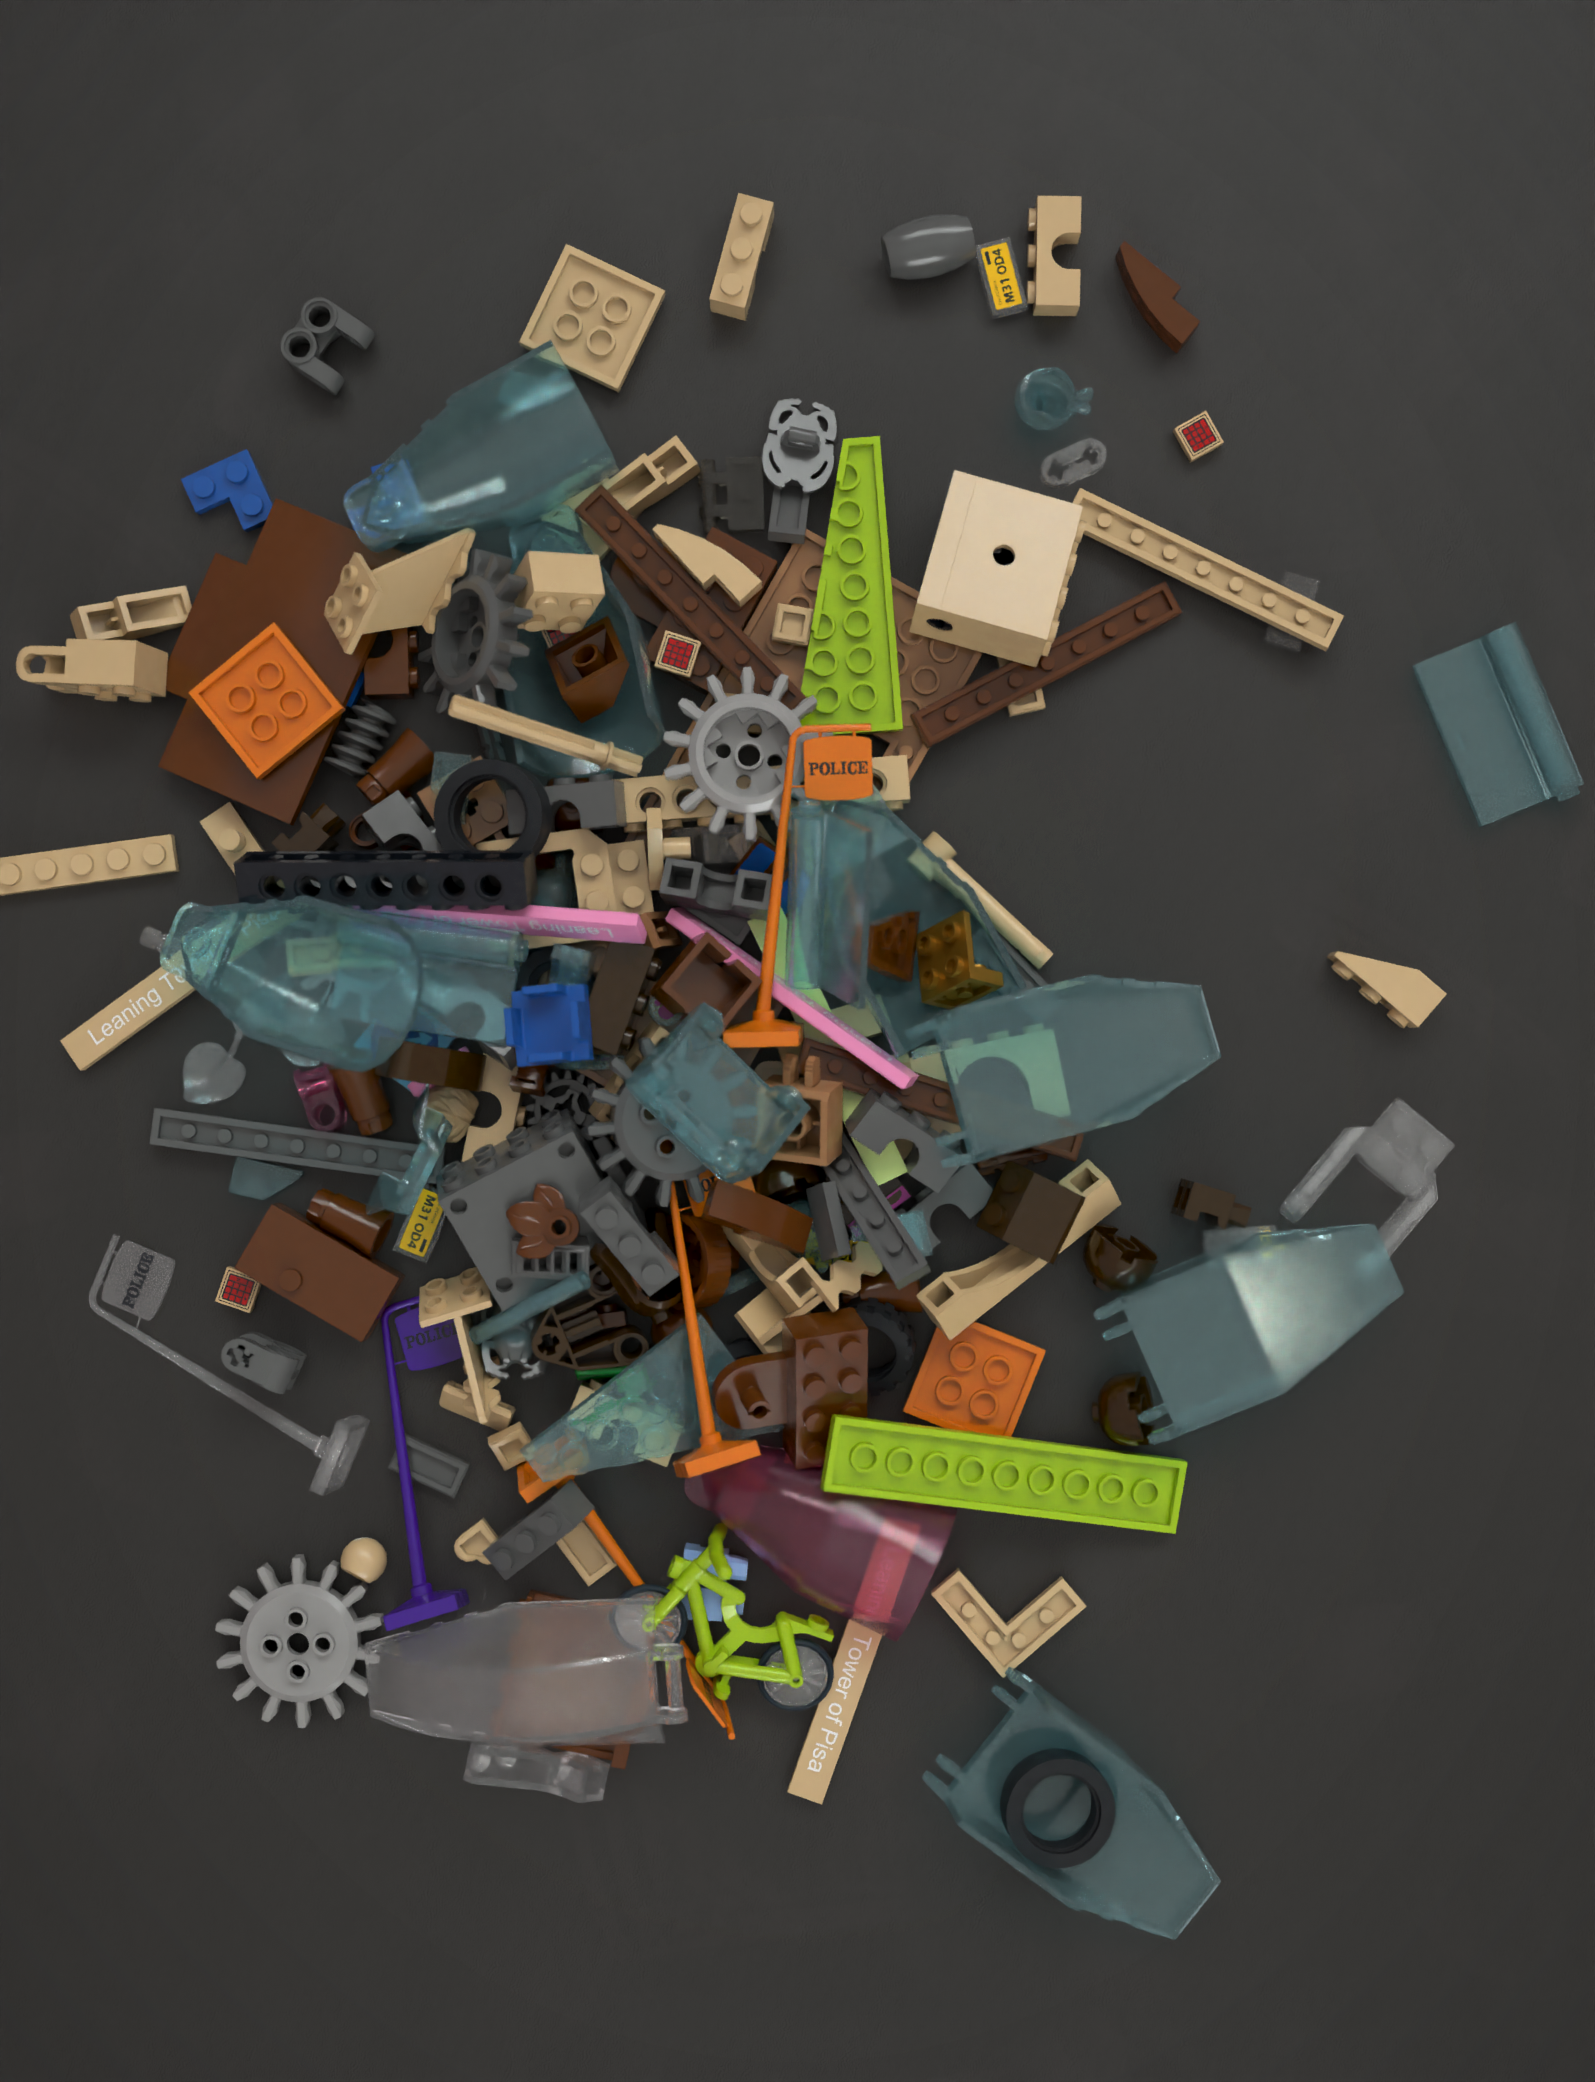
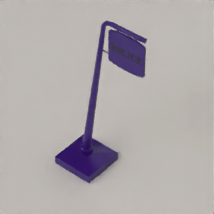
[381,1296,470,1631]

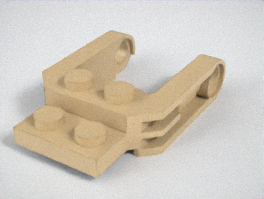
[476,829,654,954]

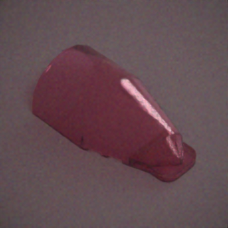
[684,1434,958,1642]

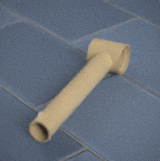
[908,831,1054,970]

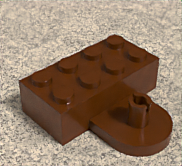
[610,526,777,696]
[711,1307,868,1470]

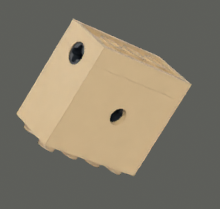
[909,470,1086,667]

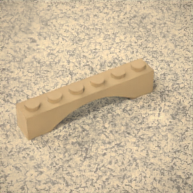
[916,1159,1121,1341]

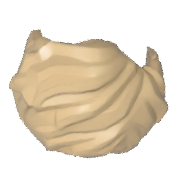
[417,1086,479,1143]

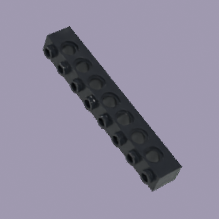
[234,850,538,910]

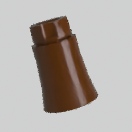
[356,728,441,806]
[327,1048,393,1136]
[306,1188,394,1259]
[842,1271,923,1313]

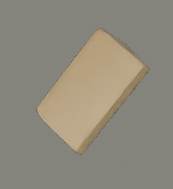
[439,1380,516,1431]

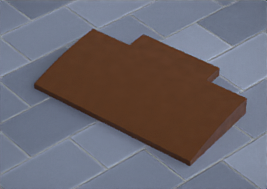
[158,498,407,826]

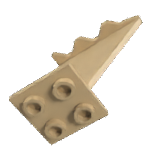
[324,528,476,655]
[734,1241,882,1354]
[419,1267,501,1424]

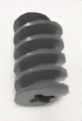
[323,696,397,778]

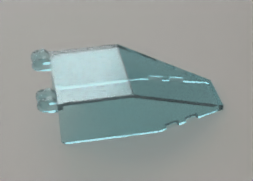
[905,974,1222,1168]
[1093,1223,1404,1444]
[922,1667,1221,1940]

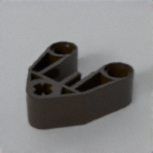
[375,1037,487,1092]
[530,1263,649,1371]

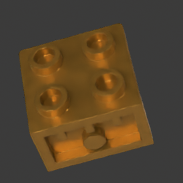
[916,910,1004,1011]

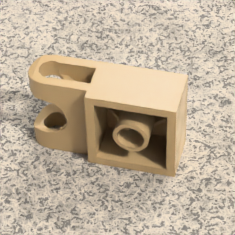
[16,639,168,703]

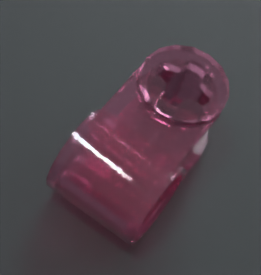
[293,1060,347,1132]

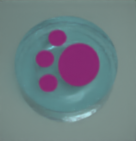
[648,996,683,1026]

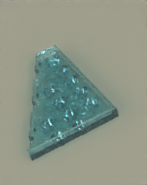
[519,1312,784,1482]

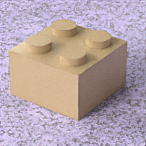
[513,551,605,634]

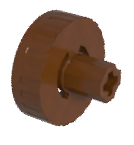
[664,1212,741,1310]

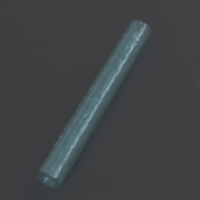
[469,1271,591,1344]

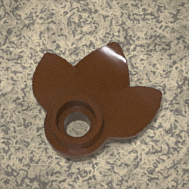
[506,1184,580,1259]

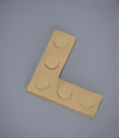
[931,1568,1087,1678]

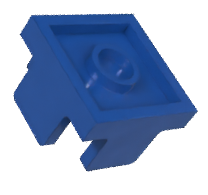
[504,983,594,1067]

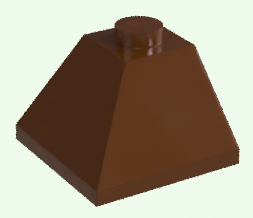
[544,615,630,724]

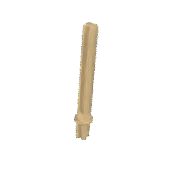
[448,695,643,777]

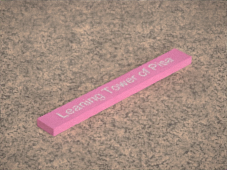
[352,905,647,944]
[665,907,919,1089]

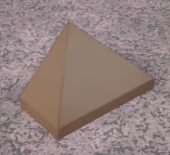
[639,911,683,949]

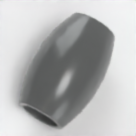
[881,214,976,280]

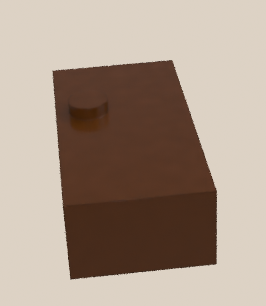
[234,1202,405,1342]

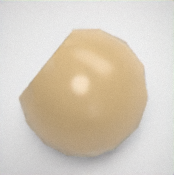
[340,1537,387,1583]

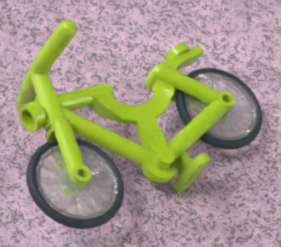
[609,1523,834,1711]

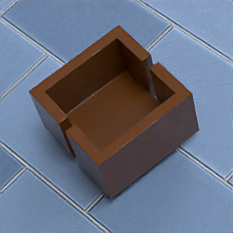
[648,932,762,1041]

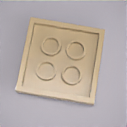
[519,244,666,393]

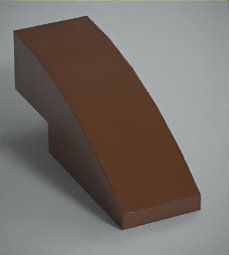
[1115,241,1200,354]
[701,1179,813,1255]

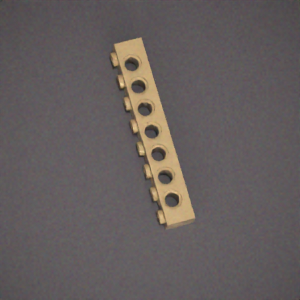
[612,755,911,833]

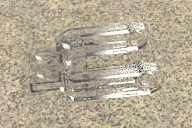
[1278,1098,1455,1283]

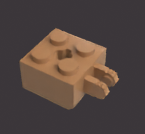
[417,755,509,848]
[757,1053,843,1166]

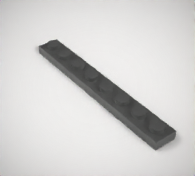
[149,1108,446,1184]

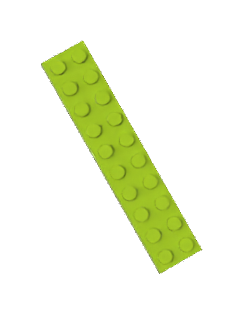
[820,1414,1188,1534]

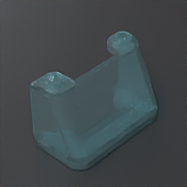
[625,1002,811,1183]

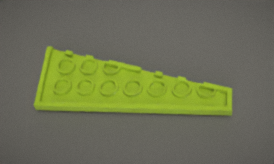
[800,436,903,736]

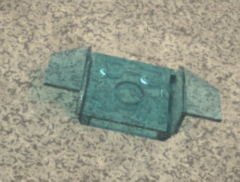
[366,1084,453,1216]

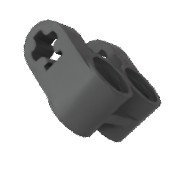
[281,297,376,396]
[221,1332,307,1394]

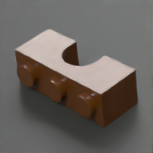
[364,626,420,700]

